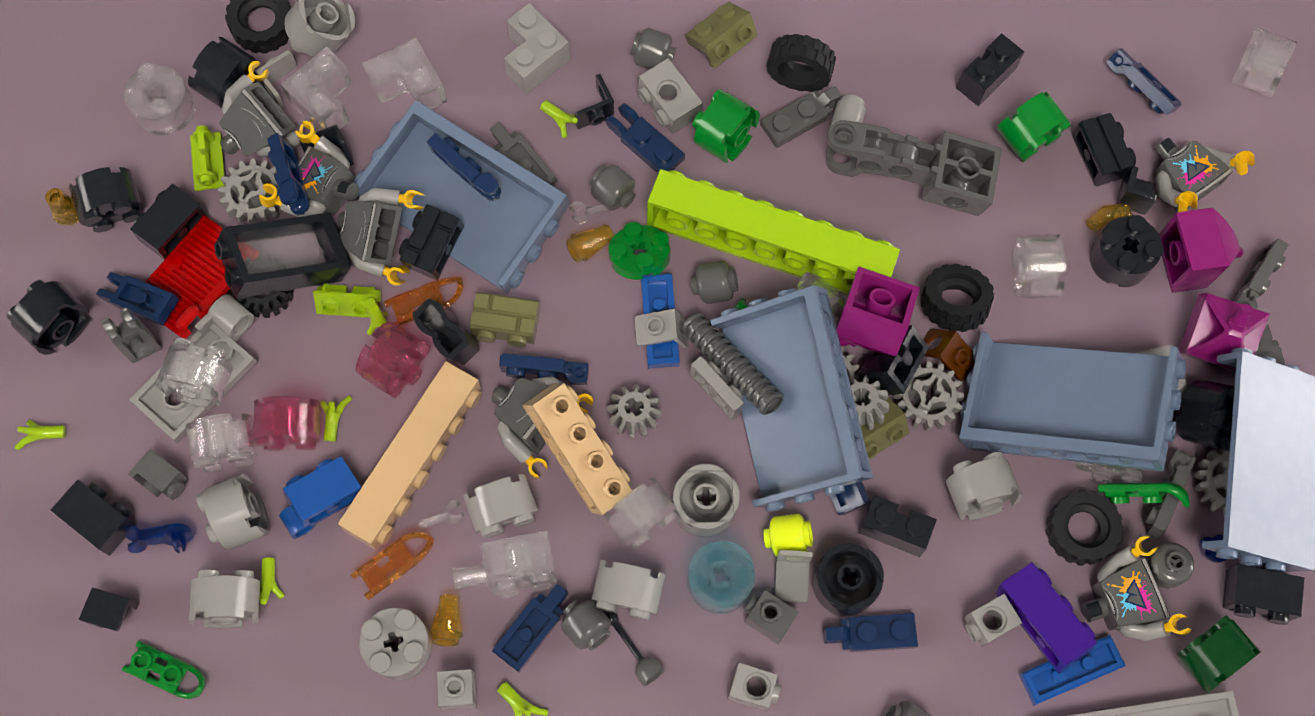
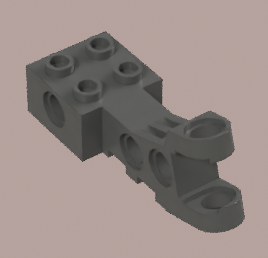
[826,120,1002,216]

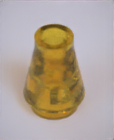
[45,188,79,225]
[566,224,614,262]
[429,594,463,647]

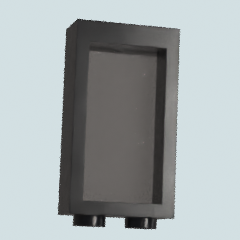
[214,213,351,299]

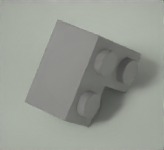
[504,3,570,95]

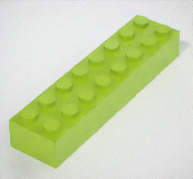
[647,169,900,294]

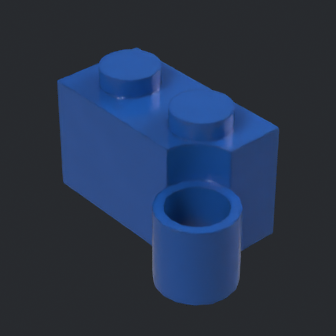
[279,456,362,539]

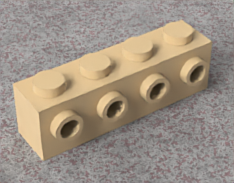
[522,383,633,515]

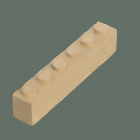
[338,361,482,550]

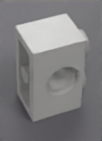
[637,58,703,135]

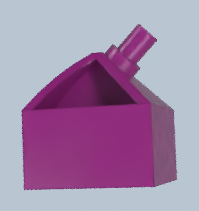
[1159,207,1244,293]
[836,267,920,357]
[1178,293,1270,372]

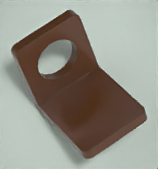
[924,329,975,381]

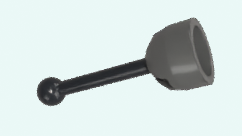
[607,612,665,686]

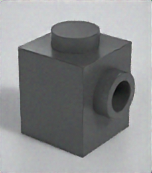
[744,590,799,645]

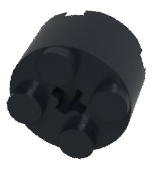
[188,37,257,108]
[69,167,143,233]
[1090,215,1164,287]
[7,280,89,355]
[1176,380,1235,451]
[813,543,884,616]

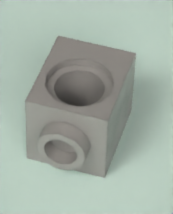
[964,594,1022,647]
[728,663,781,711]
[437,669,477,710]

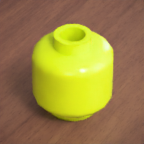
[764,514,813,557]

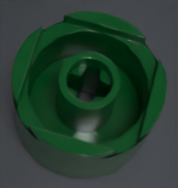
[1176,615,1261,694]

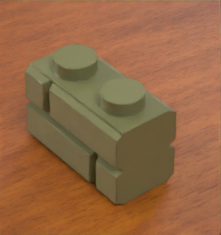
[470,292,540,347]

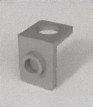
[255,50,297,108]
[635,308,688,348]
[775,550,813,603]

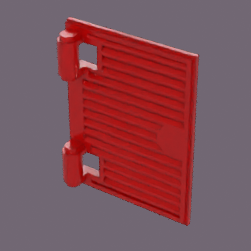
[145,215,259,340]

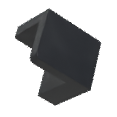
[1116,166,1157,215]
[79,587,139,631]

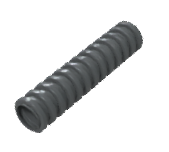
[681,312,784,416]

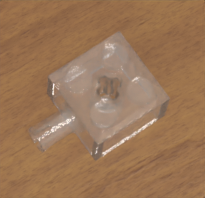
[452,531,558,598]

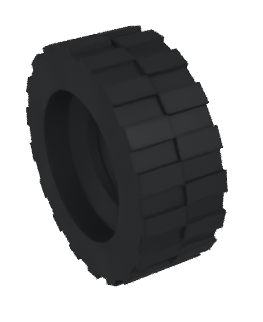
[225,0,291,54]
[766,34,836,92]
[921,264,994,332]
[1045,490,1124,566]

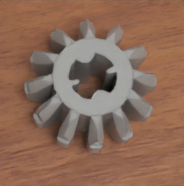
[849,375,889,431]
[607,384,661,439]

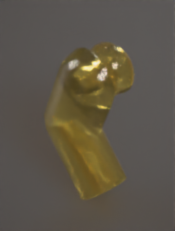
[1086,204,1133,232]

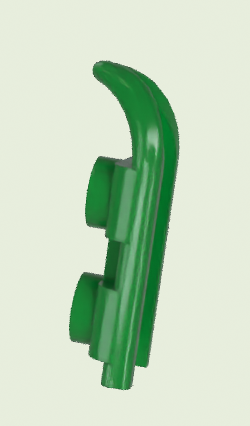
[1098,482,1190,508]
[122,641,206,699]

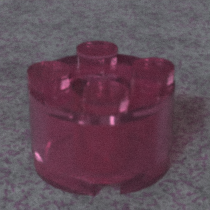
[356,321,431,398]
[253,396,320,451]

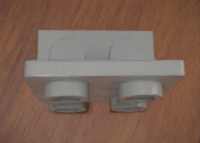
[690,356,744,421]

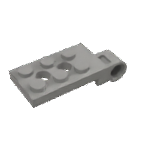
[129,294,257,444]

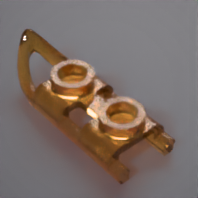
[383,277,463,328]
[350,532,434,600]

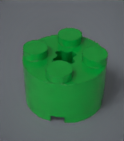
[692,89,760,163]
[997,91,1071,162]

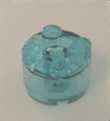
[687,541,755,614]

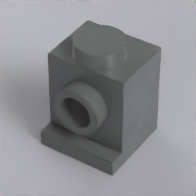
[128,449,189,500]

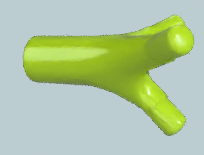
[540,100,578,138]
[363,298,398,339]
[320,396,352,443]
[14,420,66,450]
[259,557,285,605]
[497,682,548,716]

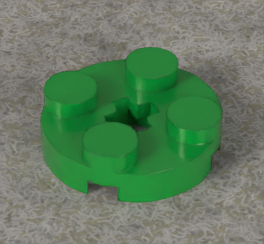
[608,222,671,280]

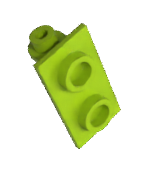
[190,125,225,192]
[313,283,381,318]

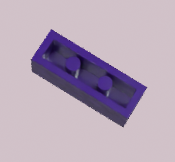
[996,562,1097,674]

